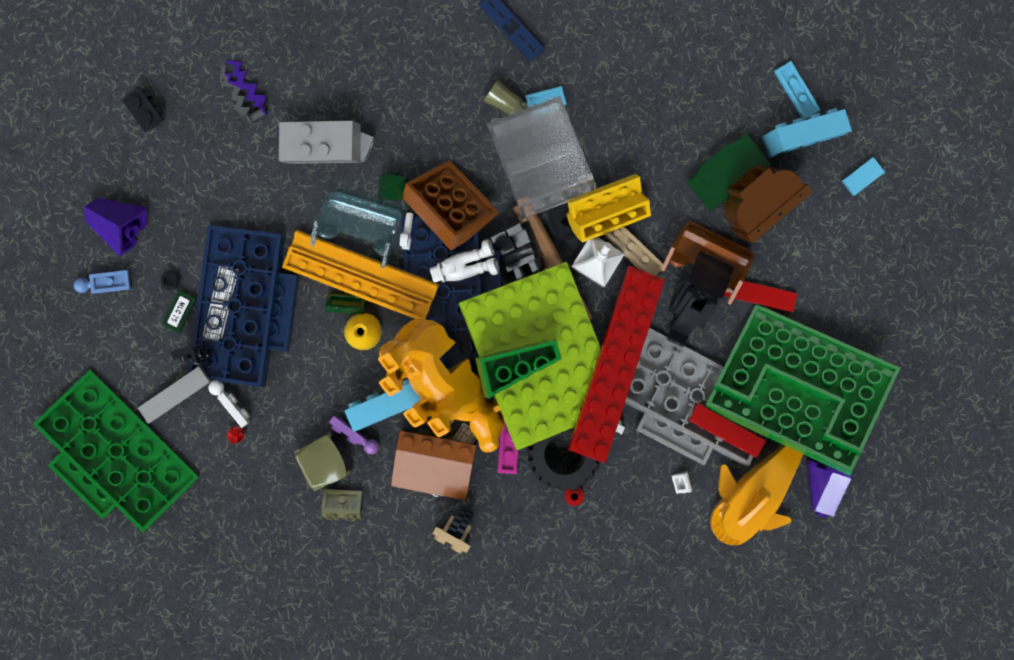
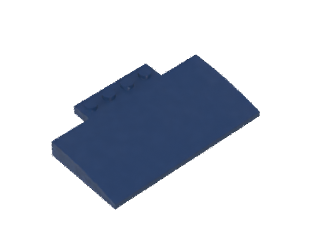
[401,217,502,369]
[188,225,299,387]

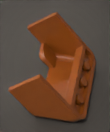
[661,222,755,305]

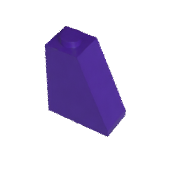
[84,197,147,256]
[806,459,852,518]

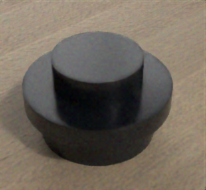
[161,271,181,290]

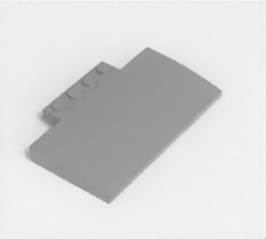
[625,328,763,466]

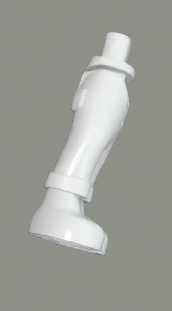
[430,239,499,283]

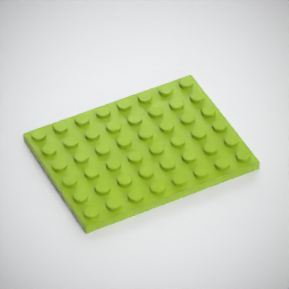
[458,262,601,450]

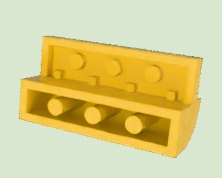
[567,174,651,243]

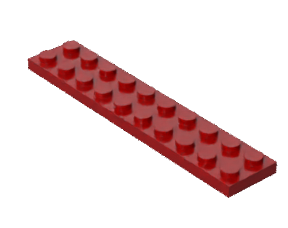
[567,266,665,463]

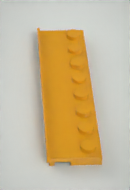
[282,230,440,320]

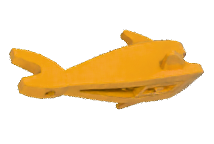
[710,444,803,545]

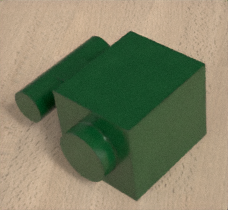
[378,172,413,202]

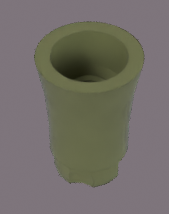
[483,79,527,119]

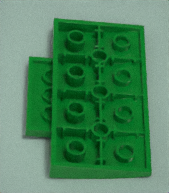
[33,370,199,533]

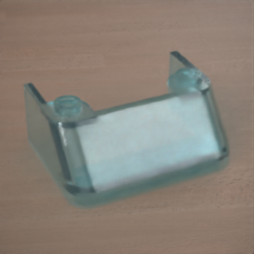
[310,192,402,268]

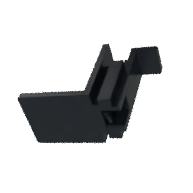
[667,251,734,347]

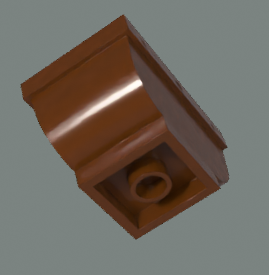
[724,165,813,243]

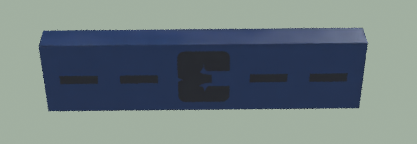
[479,0,544,62]

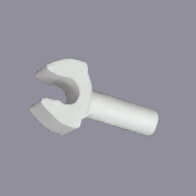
[400,213,414,250]

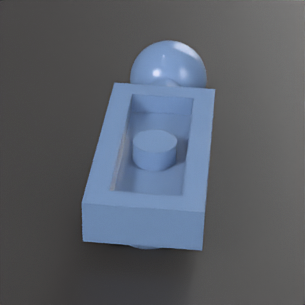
[74,270,131,294]

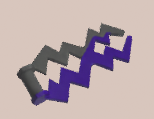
[219,60,267,124]

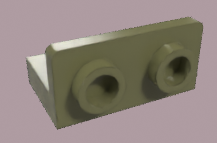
[321,489,362,521]

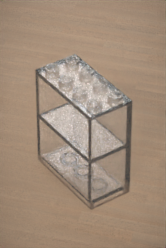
[487,96,594,219]

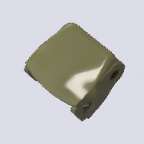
[294,432,352,491]

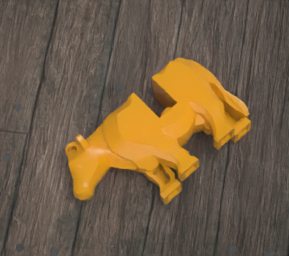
[378,319,505,453]

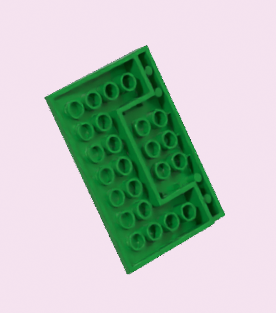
[706,304,901,476]

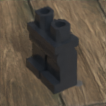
[491,221,544,279]

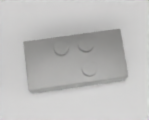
[279,121,361,164]

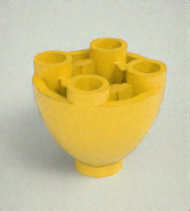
[344,313,382,350]

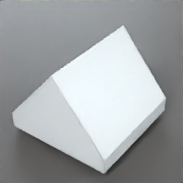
[671,471,693,494]

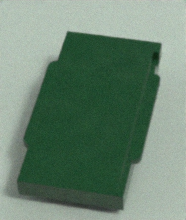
[686,133,770,212]

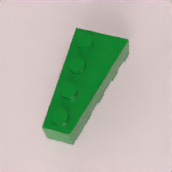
[475,339,561,398]

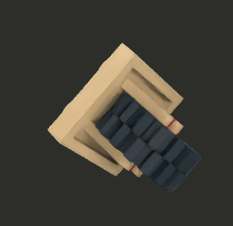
[432,505,475,554]

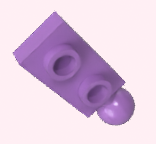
[329,415,379,454]

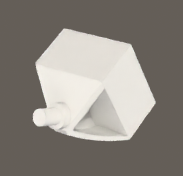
[571,237,625,287]

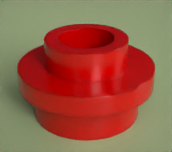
[227,426,245,444]
[565,487,584,506]

